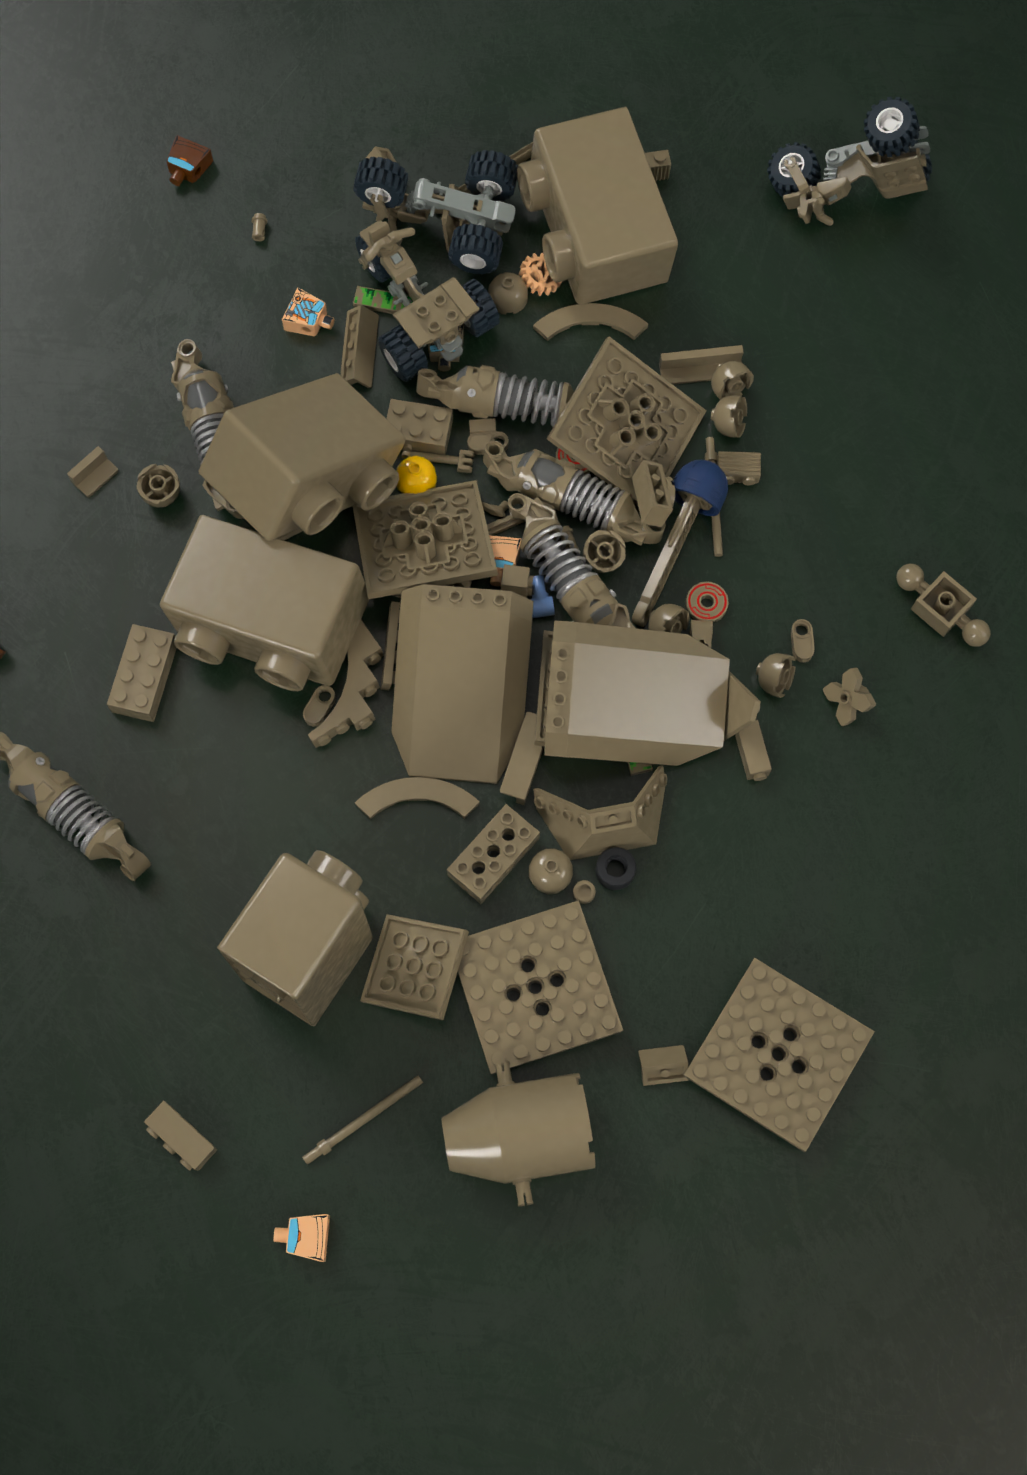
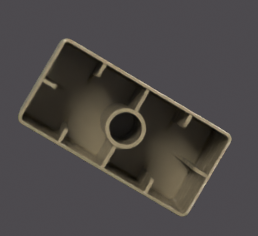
[517,107,678,304]
[198,373,405,540]
[160,515,369,691]
[217,850,373,1026]

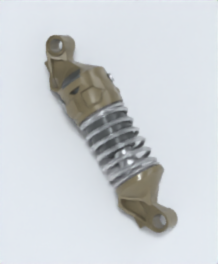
[416,365,574,427]
[508,493,636,629]

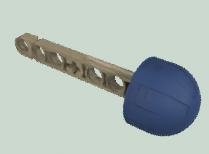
[632,460,728,627]

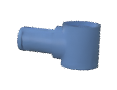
[530,575,554,618]

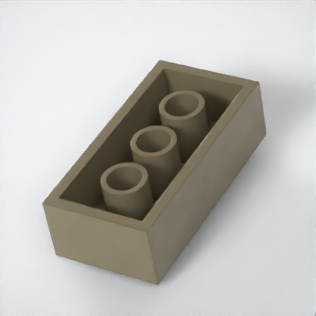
[107,624,177,722]

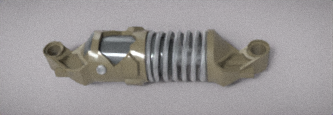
[171,339,243,519]
[483,440,666,546]
[0,732,151,881]

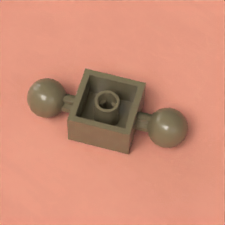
[896,564,991,647]

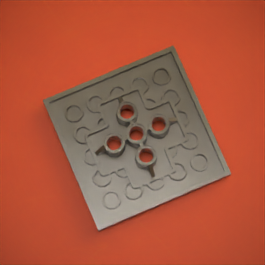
[547,336,707,506]
[353,480,498,599]
[458,900,623,1075]
[683,958,875,1152]

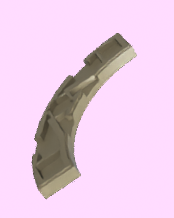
[533,303,648,341]
[355,777,480,820]

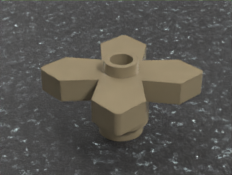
[823,668,876,726]

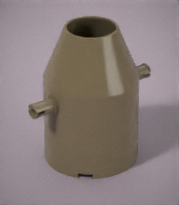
[441,1061,595,1206]

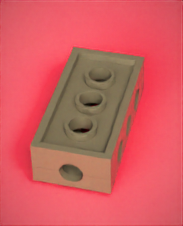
[447,804,540,904]

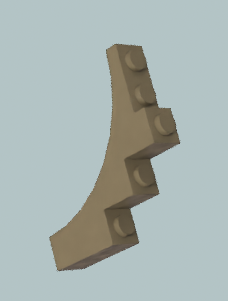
[308,620,384,748]

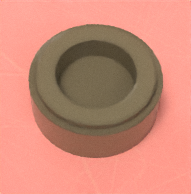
[573,880,596,904]

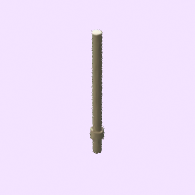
[705,437,723,557]
[302,1076,423,1165]

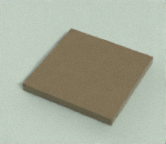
[360,914,469,1020]

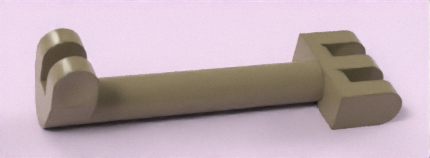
[402,444,474,473]

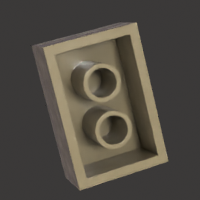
[387,399,453,455]

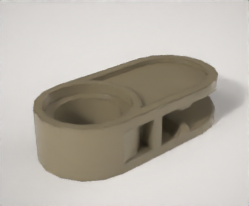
[467,431,509,455]
[791,619,815,663]
[303,685,336,727]

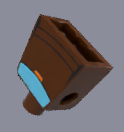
[167,135,213,186]

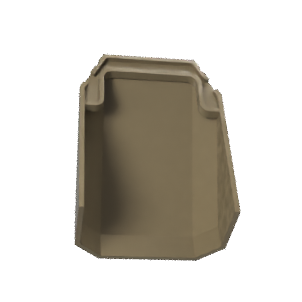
[392,584,534,784]
[544,621,730,766]

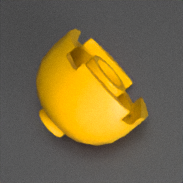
[396,456,437,494]

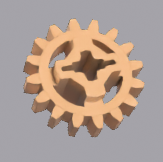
[519,253,562,296]

